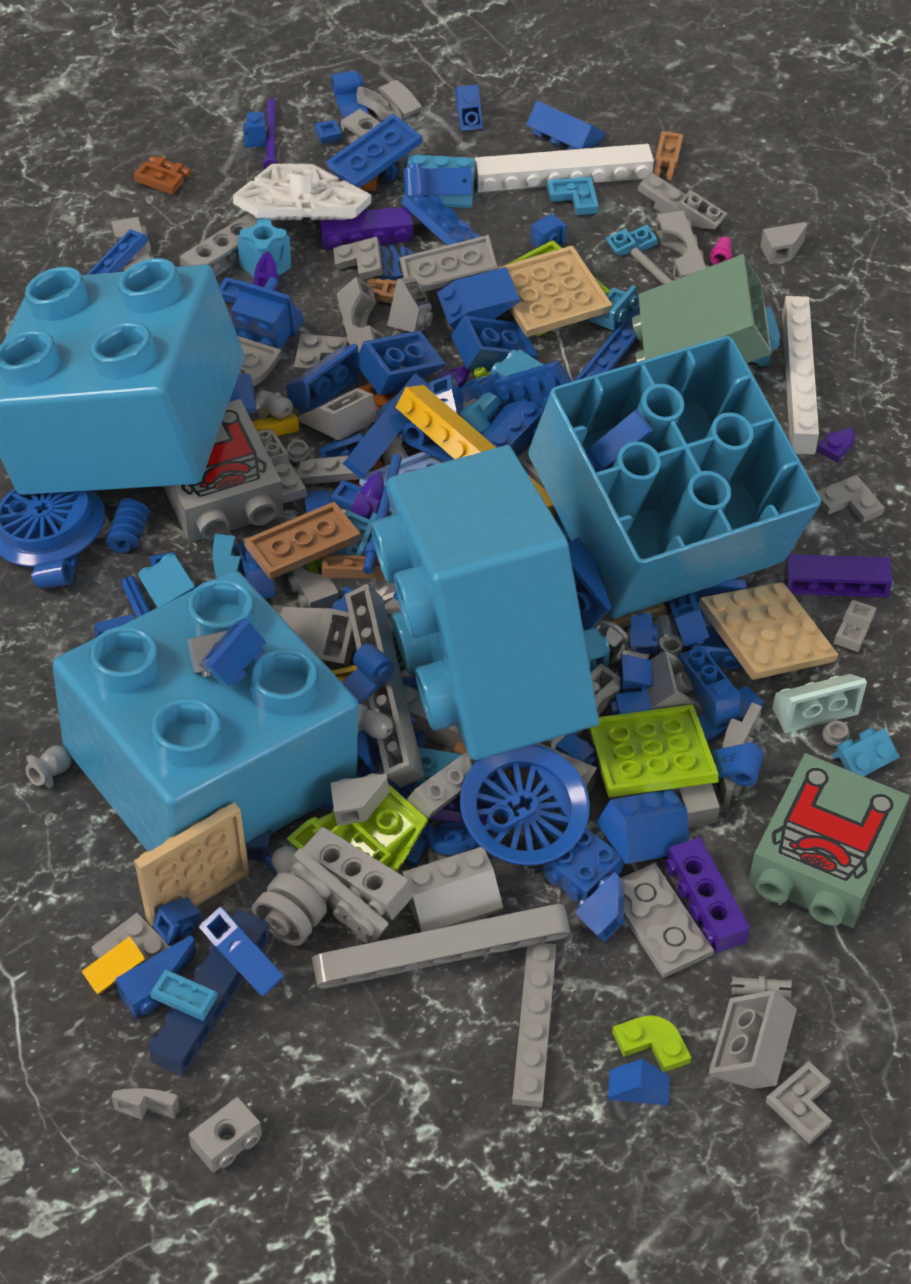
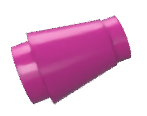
[710,237,732,265]

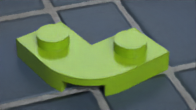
[612,1016,691,1072]

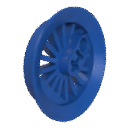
[0,488,105,567]
[460,744,589,866]

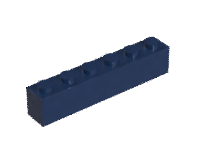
[148,909,270,1077]

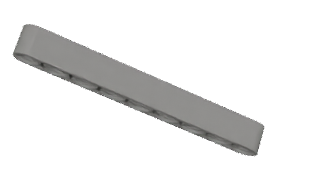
[312,904,571,988]

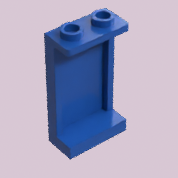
[690,579,746,670]

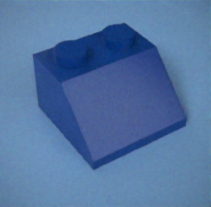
[199,618,267,687]

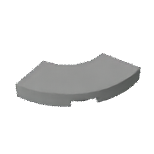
[356,86,402,120]

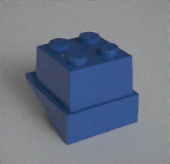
[231,277,304,349]

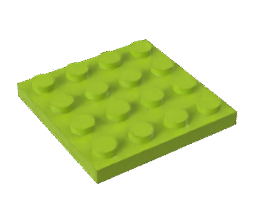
[588,704,718,798]

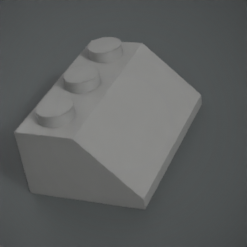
[402,847,503,932]
[708,990,797,1089]

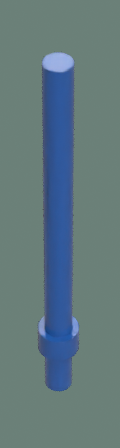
[363,454,402,574]

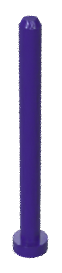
[263,98,278,170]

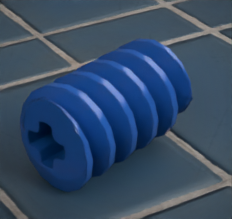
[106,498,149,554]

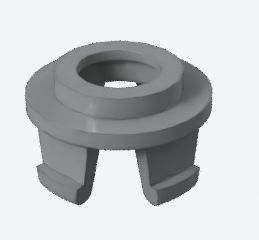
[593,620,630,664]

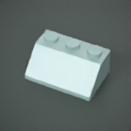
[772,674,867,733]

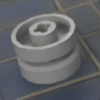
[252,873,327,946]

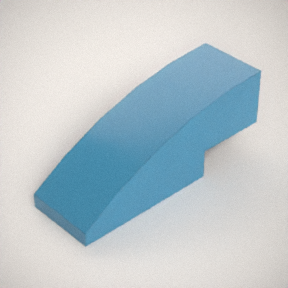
[213,534,242,579]

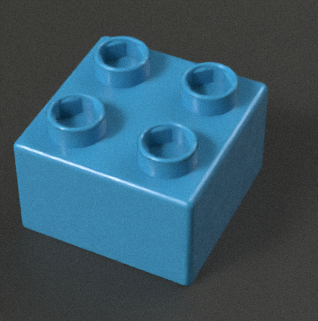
[0,258,245,495]
[528,336,821,619]
[371,445,599,760]
[52,571,359,851]

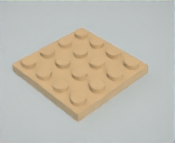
[498,246,612,337]
[698,582,838,680]
[134,802,249,931]

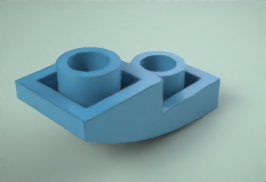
[606,224,658,255]

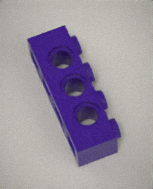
[665,837,750,953]

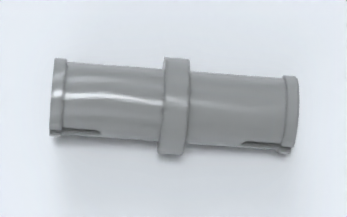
[732,975,792,999]

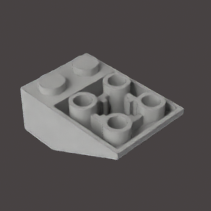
[297,388,378,440]
[281,607,355,670]

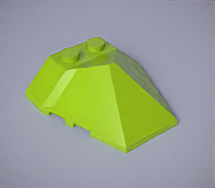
[287,784,428,890]

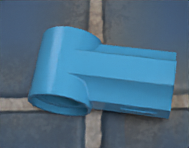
[460,392,501,433]

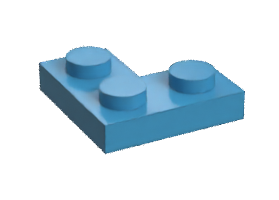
[547,177,599,215]

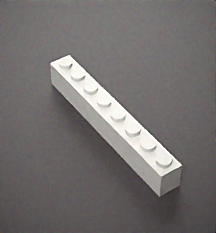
[475,144,654,192]
[782,296,819,454]

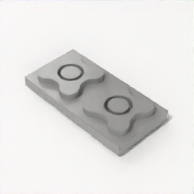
[400,235,498,292]
[287,848,388,943]
[621,863,714,978]

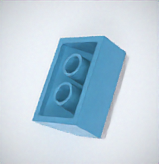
[407,154,475,208]

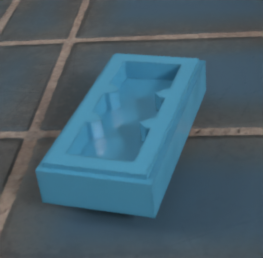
[150,969,218,1021]

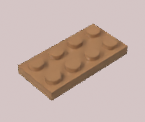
[244,502,361,580]

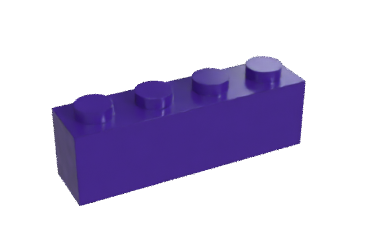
[319,207,413,250]
[784,554,892,598]

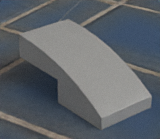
[378,80,422,119]
[834,599,877,652]
[111,1088,180,1120]

